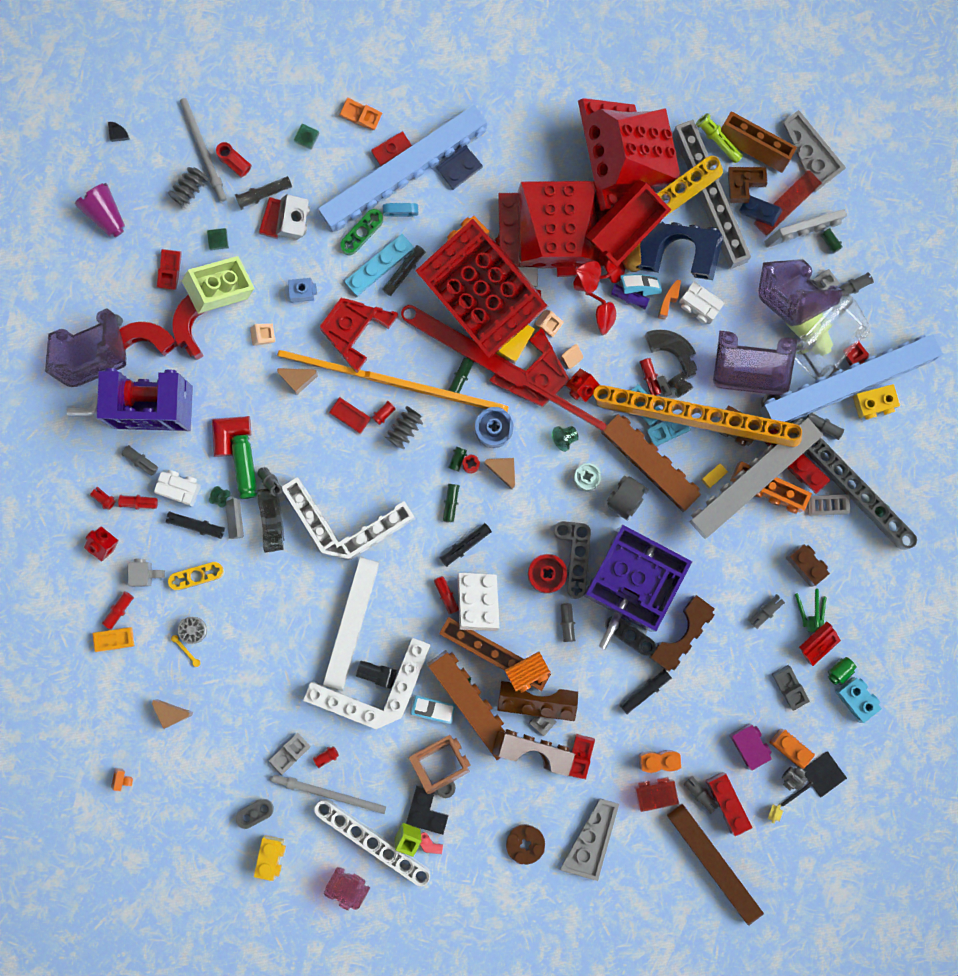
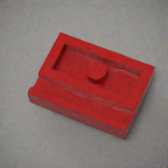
[799,622,841,666]

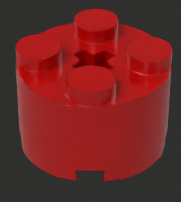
[528,554,567,594]

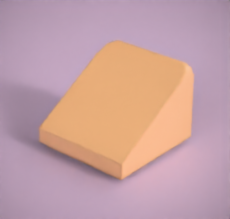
[535,310,564,337]
[250,323,275,346]
[561,344,583,369]

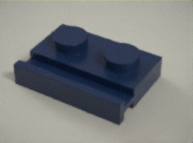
[436,145,483,190]

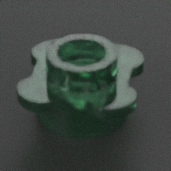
[209,486,231,508]

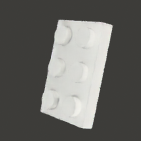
[457,573,500,631]

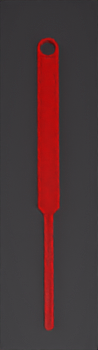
[401,305,606,431]

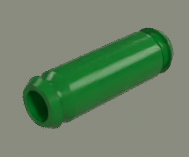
[231,435,257,499]

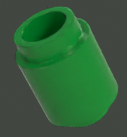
[828,657,857,685]

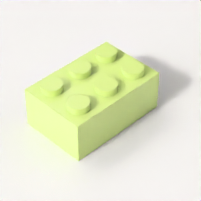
[182,256,255,314]

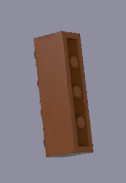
[721,111,797,173]

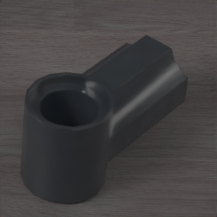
[356,661,397,689]

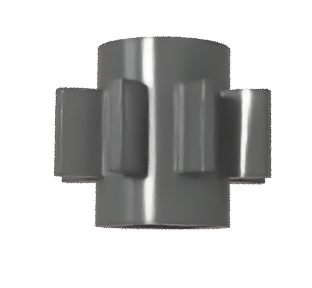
[782,766,807,791]

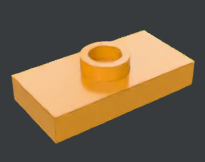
[92,627,135,652]

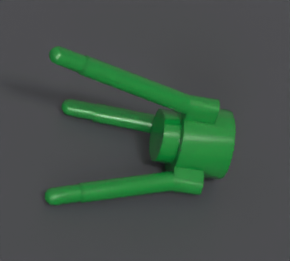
[795,588,827,632]

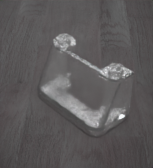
[786,293,871,380]

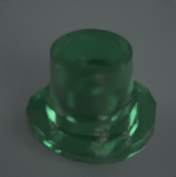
[552,426,579,452]

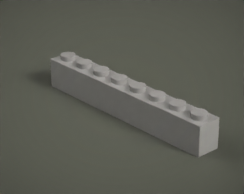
[673,119,751,269]
[689,418,823,539]

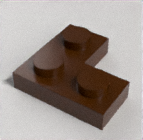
[728,167,768,203]

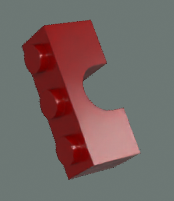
[705,772,753,836]

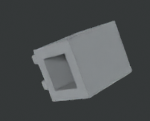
[128,559,165,587]

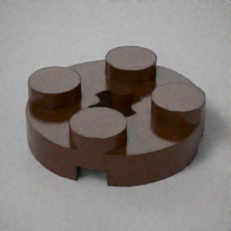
[506,824,545,865]

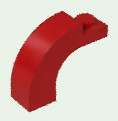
[172,295,204,360]
[107,322,178,357]

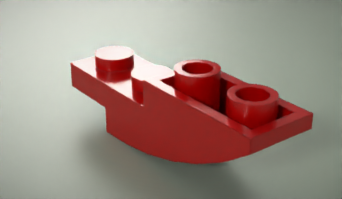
[764,429,830,494]

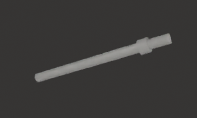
[180,98,227,202]
[272,774,386,814]

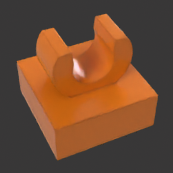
[111,768,133,791]

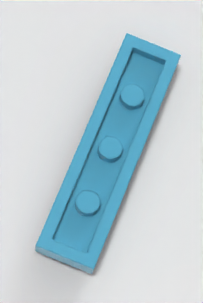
[344,234,414,297]

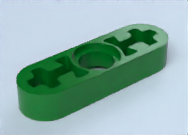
[340,209,383,255]

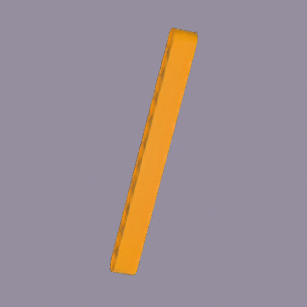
[594,385,802,447]

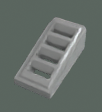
[808,494,850,516]

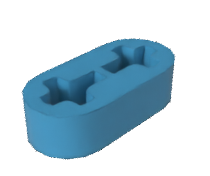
[383,203,418,217]

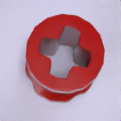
[463,454,480,474]

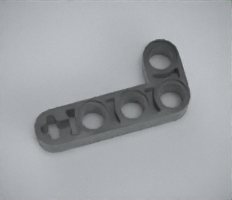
[553,521,591,599]

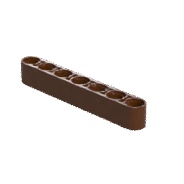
[667,804,764,926]

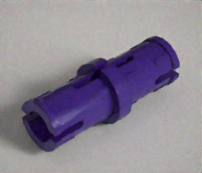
[611,284,650,310]

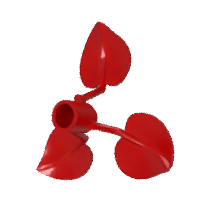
[573,259,626,335]

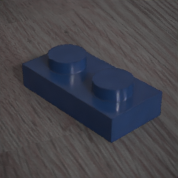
[739,195,782,227]

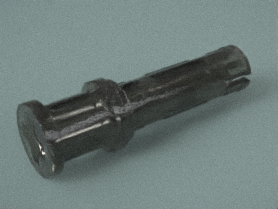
[234,176,292,210]

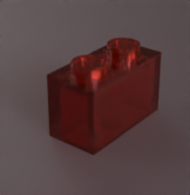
[634,777,679,812]

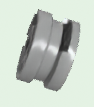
[178,617,207,644]

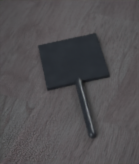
[781,751,847,807]

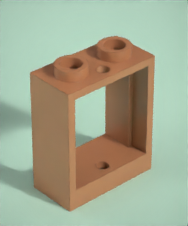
[409,735,471,794]

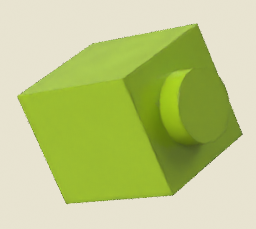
[394,822,422,857]

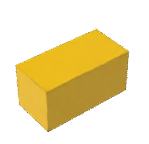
[701,463,728,489]

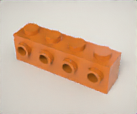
[730,461,812,514]

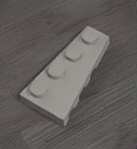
[783,110,846,192]
[764,209,847,248]
[560,798,619,881]

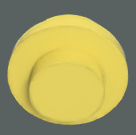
[768,804,783,824]

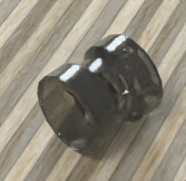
[667,372,694,398]

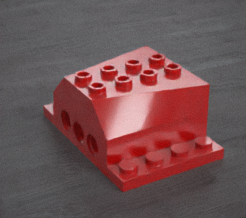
[578,98,681,212]
[498,181,607,268]
[415,219,548,358]

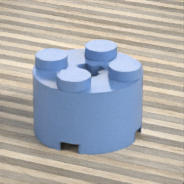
[475,407,514,448]

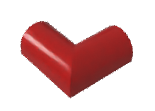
[212,416,251,457]

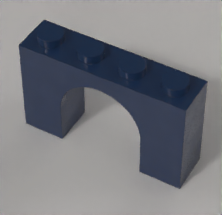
[638,221,723,281]

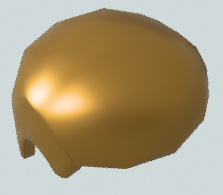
[622,243,641,272]

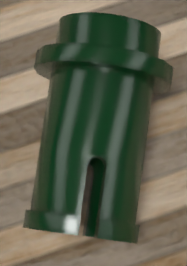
[820,228,843,253]
[448,446,467,472]

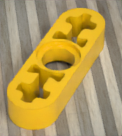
[168,562,224,590]

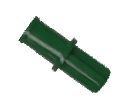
[448,358,474,394]
[443,484,460,523]

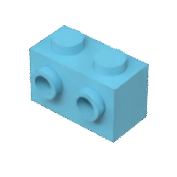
[835,677,882,723]

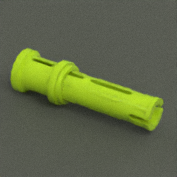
[696,113,743,163]

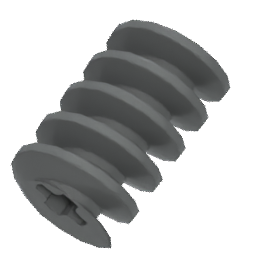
[168,167,209,209]
[384,406,423,449]

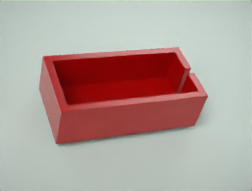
[585,180,671,266]

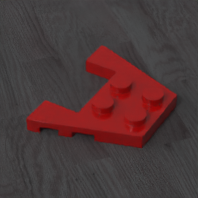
[320,297,398,373]
[489,328,569,408]

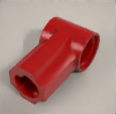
[216,142,252,178]

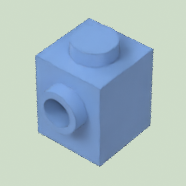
[288,278,317,303]

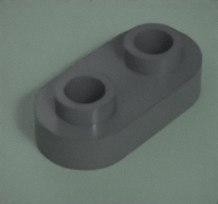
[236,799,274,829]

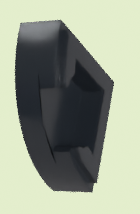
[108,122,130,142]

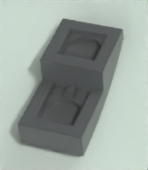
[772,665,810,711]

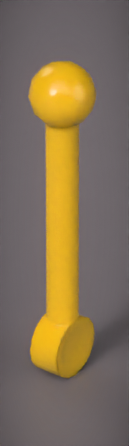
[171,635,201,667]

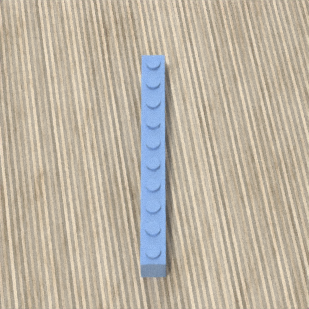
[318,105,487,231]
[760,334,943,430]

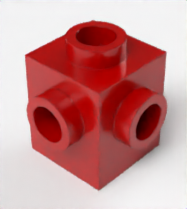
[565,368,600,402]
[84,527,119,562]

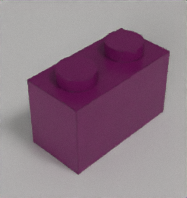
[729,724,772,771]

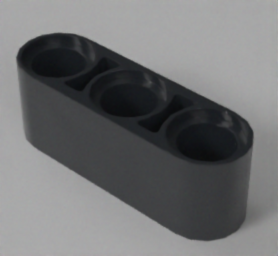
[605,616,656,655]

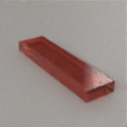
[753,170,822,237]

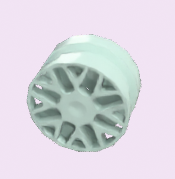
[574,463,601,491]

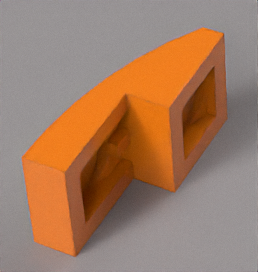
[339,97,382,130]
[658,279,681,320]

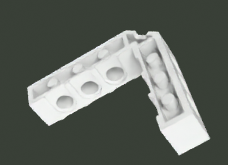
[282,477,415,560]
[303,638,431,729]

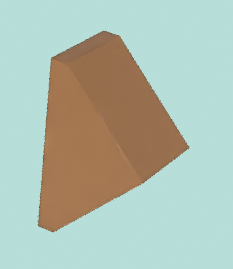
[277,368,318,394]
[484,458,515,489]
[152,699,193,729]

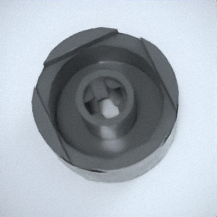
[607,476,649,521]

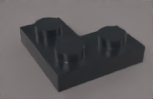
[406,786,449,835]

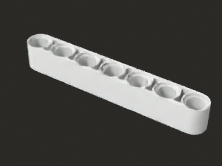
[323,557,379,691]
[315,799,430,886]

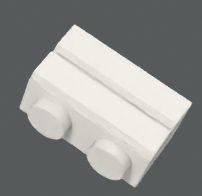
[679,281,725,324]
[154,469,201,507]

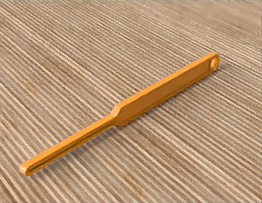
[277,350,509,413]

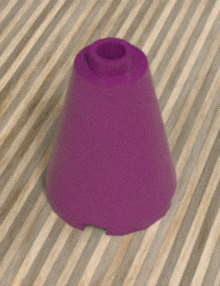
[74,183,125,238]

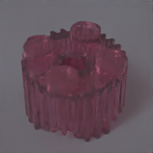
[323,867,371,911]

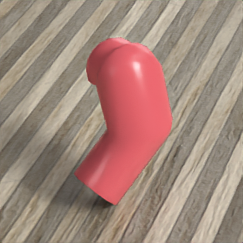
[420,832,443,854]

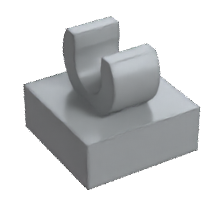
[812,269,840,296]
[529,716,557,736]

